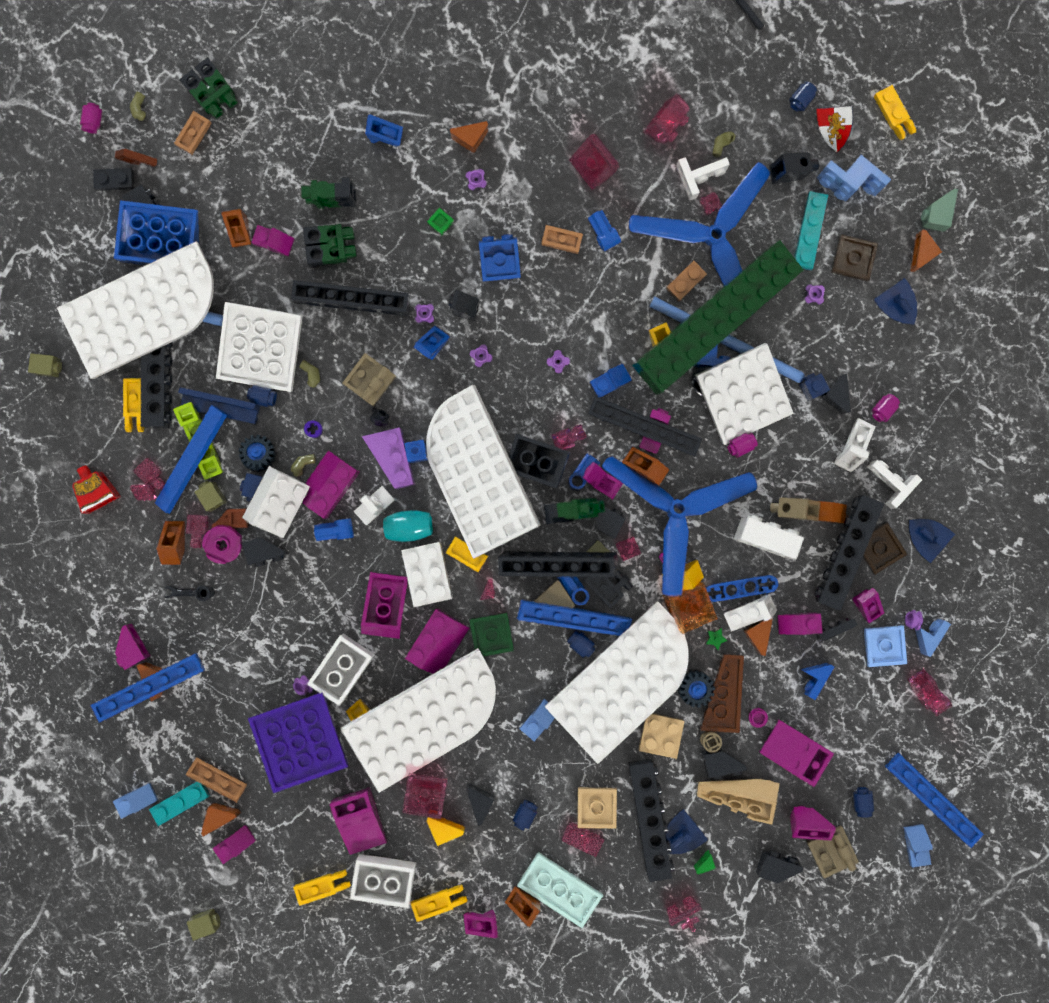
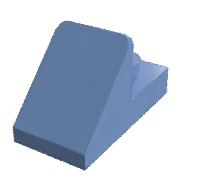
[915,619,951,657]
[520,699,555,741]
[113,783,158,819]
[904,824,933,868]

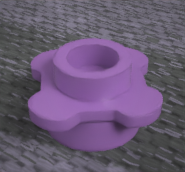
[466,169,487,190]
[805,284,825,304]
[415,304,434,323]
[470,345,492,367]
[547,350,570,373]
[905,610,923,630]
[293,675,313,695]

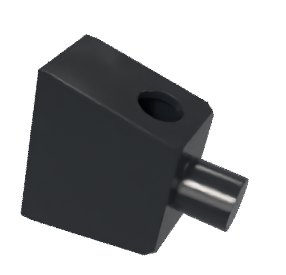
[769,152,819,185]

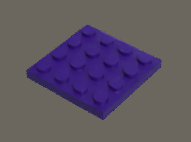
[248,692,349,793]

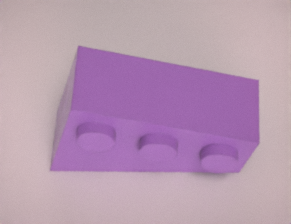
[362,427,415,489]

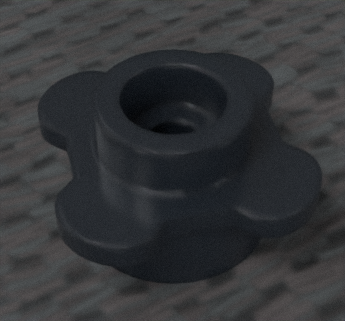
[370,407,389,427]

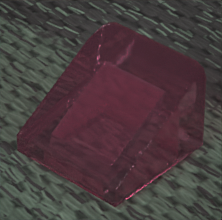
[130,485,156,500]
[615,536,641,561]
[480,578,495,600]

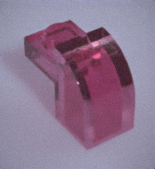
[908,669,953,716]

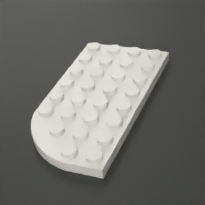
[57,242,214,379]
[426,385,541,558]
[545,601,688,764]
[341,648,496,792]

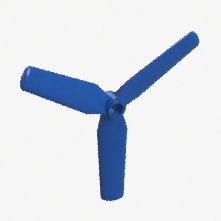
[629,162,770,285]
[602,456,757,596]

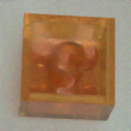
[662,582,718,634]

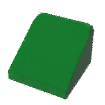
[694,850,716,875]

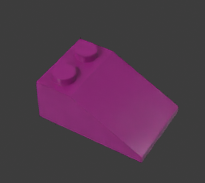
[361,572,408,639]

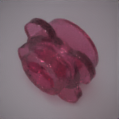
[700,192,722,214]

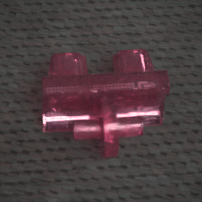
[666,896,702,932]

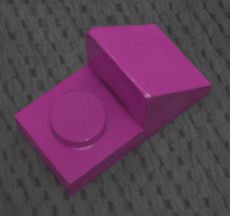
[251,225,295,257]
[852,588,884,624]
[212,824,256,864]
[463,910,498,938]

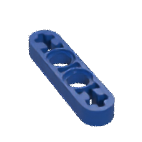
[703,575,778,602]

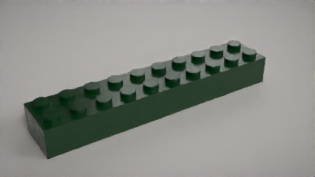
[632,240,804,395]

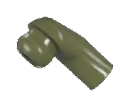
[130,91,146,121]
[712,131,735,157]
[291,454,316,477]

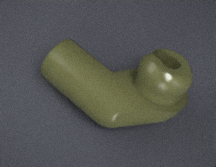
[299,360,320,388]

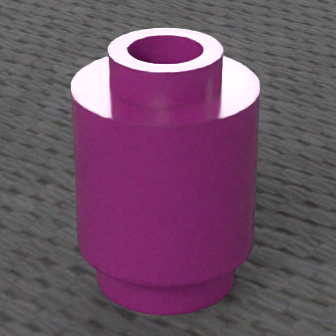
[80,103,103,134]
[871,394,900,422]
[727,432,758,458]

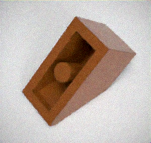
[622,447,669,485]
[156,521,185,565]

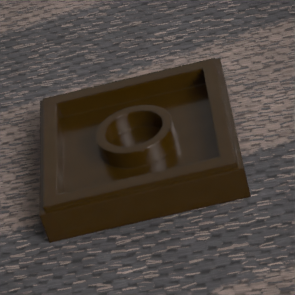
[831,234,878,281]
[863,522,908,575]

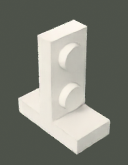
[676,157,730,200]
[834,418,875,472]
[867,460,922,509]
[354,486,395,526]
[724,593,777,632]

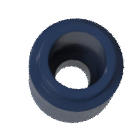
[789,81,817,112]
[247,385,277,407]
[566,630,595,658]
[853,787,874,818]
[512,800,538,831]

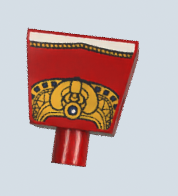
[72,465,121,514]

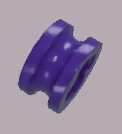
[304,420,323,438]

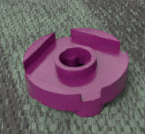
[202,525,242,564]

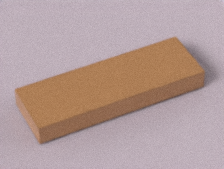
[186,757,247,803]

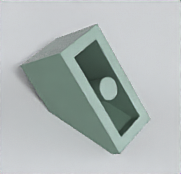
[921,189,958,232]

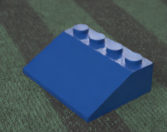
[114,200,199,265]

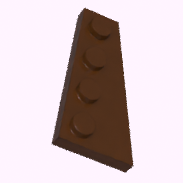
[700,654,744,733]

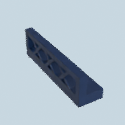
[178,387,260,424]

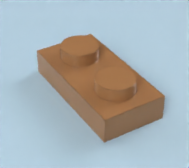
[174,111,212,155]
[541,225,583,254]
[666,261,707,302]

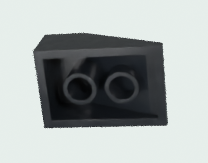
[508,434,570,489]

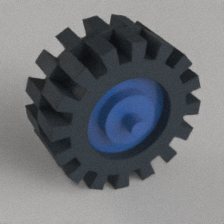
[238,435,276,472]
[677,670,715,708]

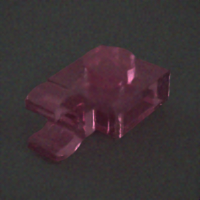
[551,424,586,450]
[133,458,166,491]
[186,514,209,548]

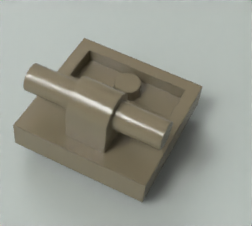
[342,353,396,407]
[806,825,859,879]

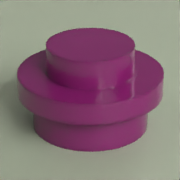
[748,708,768,728]

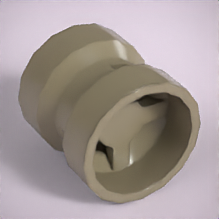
[700,731,722,752]

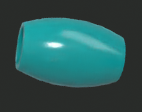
[383,510,433,542]

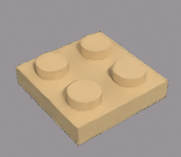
[639,713,684,759]
[577,787,617,829]

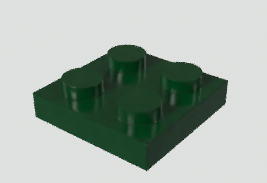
[469,613,514,656]

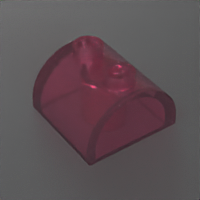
[643,94,690,144]
[569,134,620,190]
[402,773,448,819]

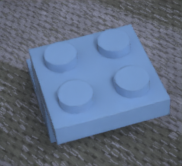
[817,155,891,202]

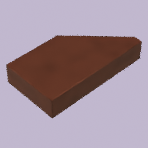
[115,148,157,166]
[212,509,249,528]

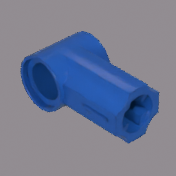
[588,210,621,252]
[568,454,600,491]
[314,518,354,541]
[557,577,589,605]

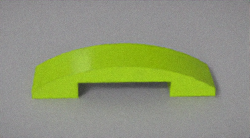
[173,402,223,480]

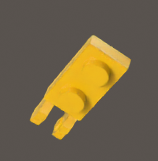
[874,85,916,140]
[123,378,144,432]
[293,870,351,906]
[410,885,468,922]

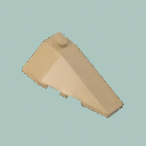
[697,779,780,824]

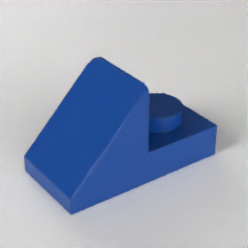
[365,114,403,147]
[414,326,450,360]
[694,345,731,367]
[590,364,632,398]
[801,663,834,700]

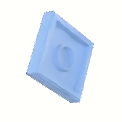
[864,625,907,667]

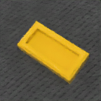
[446,537,488,572]

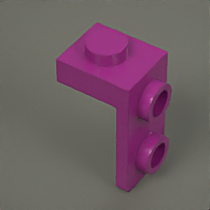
[640,408,671,454]
[583,462,623,500]

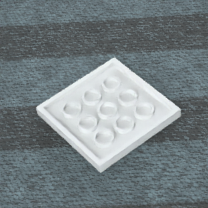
[216,302,303,392]
[695,343,794,445]

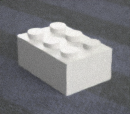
[242,466,310,538]
[734,515,804,560]
[401,542,453,607]
[307,633,375,706]
[350,854,416,908]

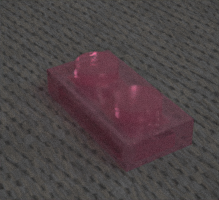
[561,821,604,857]

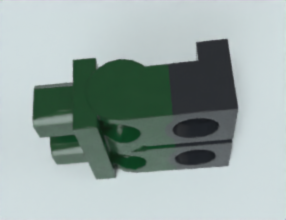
[179,57,238,119]
[301,177,356,209]
[303,224,357,268]
[544,498,605,524]

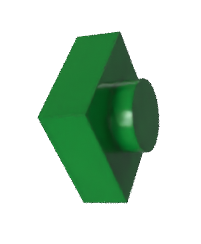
[427,208,454,236]

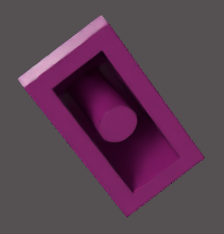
[777,612,822,635]
[115,623,151,670]
[790,806,836,840]

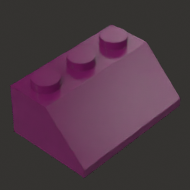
[302,450,360,519]
[405,608,469,674]

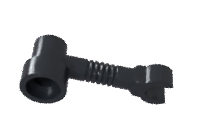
[164,585,215,601]

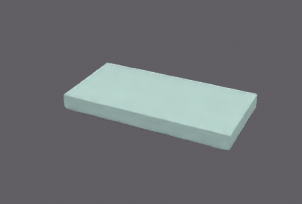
[517,852,603,928]

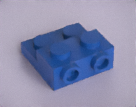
[479,234,521,282]

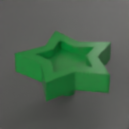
[705,628,728,650]

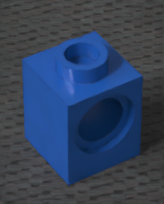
[404,440,428,463]

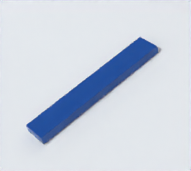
[155,405,227,514]
[517,600,632,636]
[91,653,205,722]
[885,753,984,848]

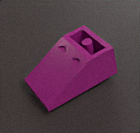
[759,720,834,787]
[330,787,387,855]

